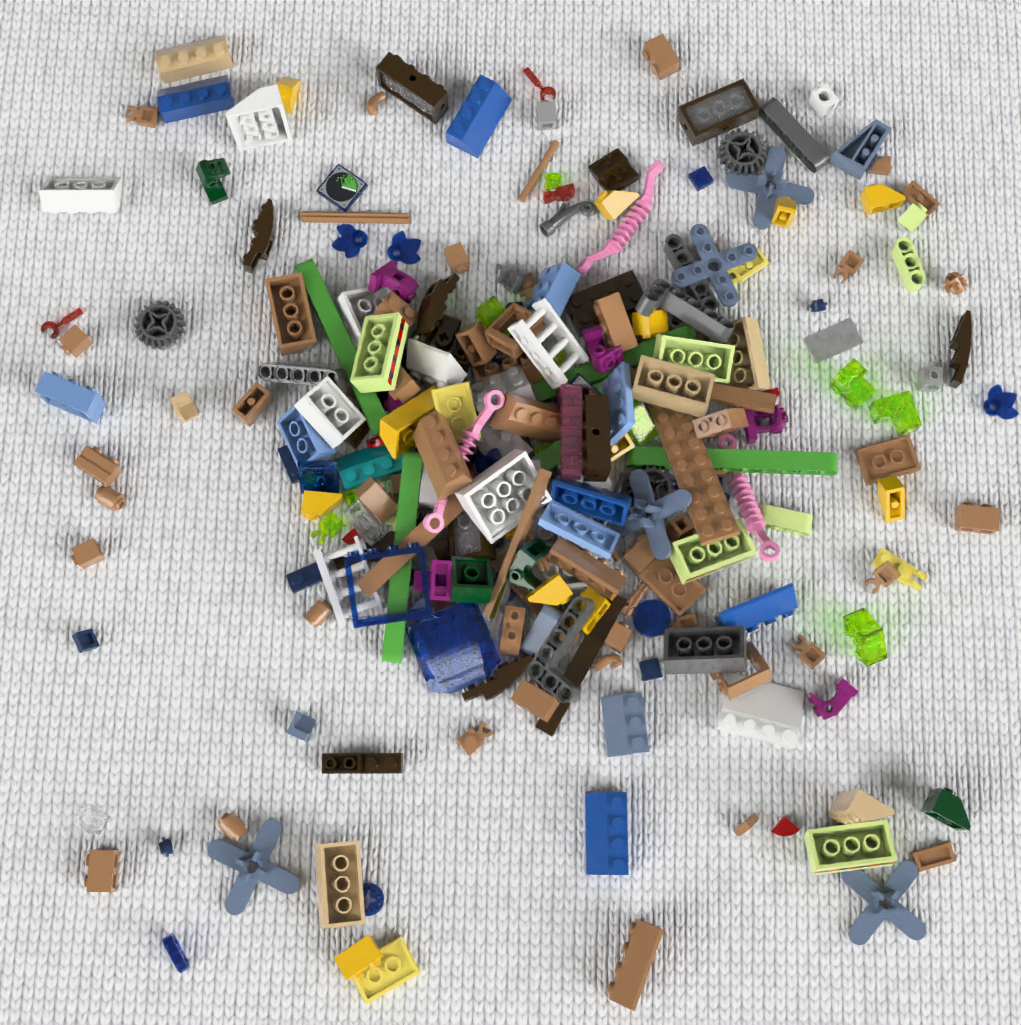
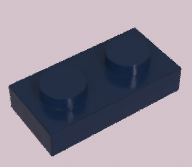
[277,445,302,484]
[286,562,323,594]

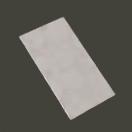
[804,318,863,363]
[491,581,511,640]

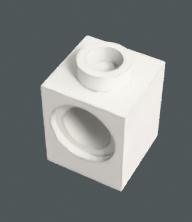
[808,84,839,118]

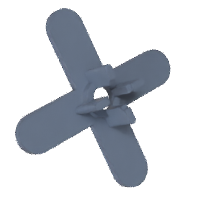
[725,146,814,230]
[671,224,758,307]
[610,469,692,560]
[207,819,300,915]
[841,860,926,945]

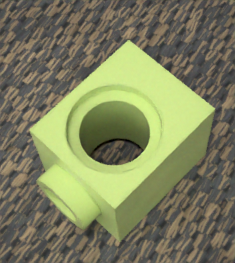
[898,203,928,232]

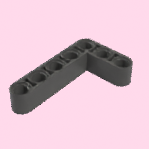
[663,234,718,332]
[635,279,735,344]
[257,362,348,397]
[527,596,595,703]

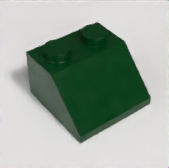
[450,556,493,604]
[921,787,971,831]

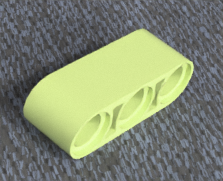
[891,237,926,292]
[758,504,813,536]

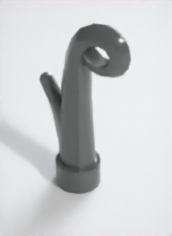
[539,201,597,237]

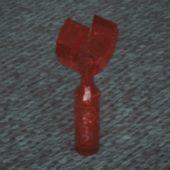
[523,67,556,101]
[41,307,84,339]

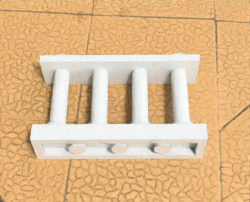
[507,298,590,389]
[313,536,386,625]

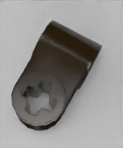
[435,314,462,352]

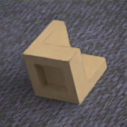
[169,391,199,423]

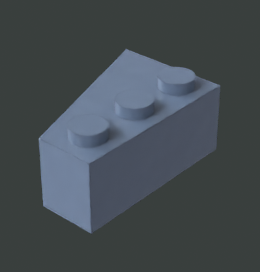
[829,119,892,180]

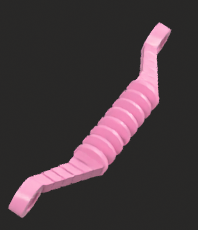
[575,160,664,276]
[423,390,505,533]
[717,434,780,562]

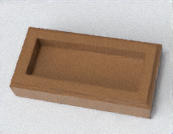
[910,841,956,872]

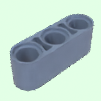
[520,604,563,658]

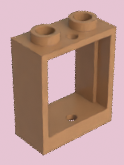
[485,302,545,359]
[692,408,749,439]
[499,605,526,657]
[709,641,772,700]

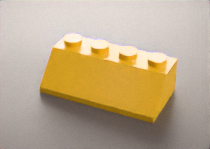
[379,385,437,460]

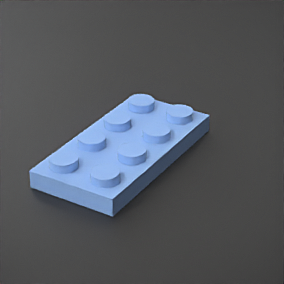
[601,361,635,445]
[538,500,620,560]

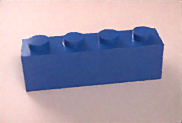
[157,74,235,124]
[446,74,512,158]
[551,475,632,527]
[714,583,798,633]
[585,792,629,875]

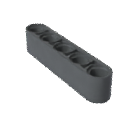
[758,97,830,173]

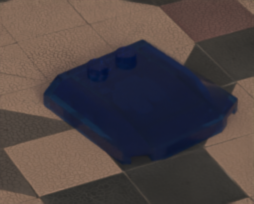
[405,602,501,694]

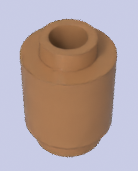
[95,486,125,512]
[304,599,333,628]
[218,812,248,842]

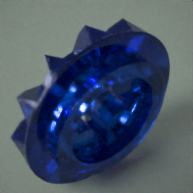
[363,883,384,916]

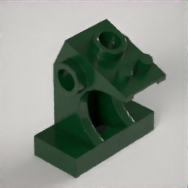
[196,158,231,205]
[508,537,551,591]

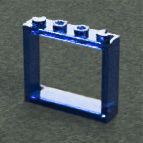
[344,542,433,628]

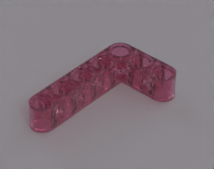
[556,384,582,480]

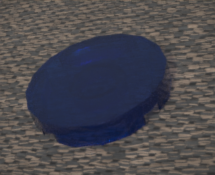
[632,599,671,638]

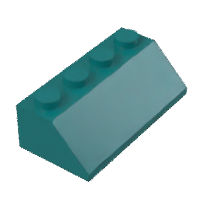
[335,445,413,494]

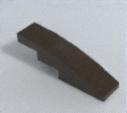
[948,310,972,389]

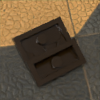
[588,148,639,191]

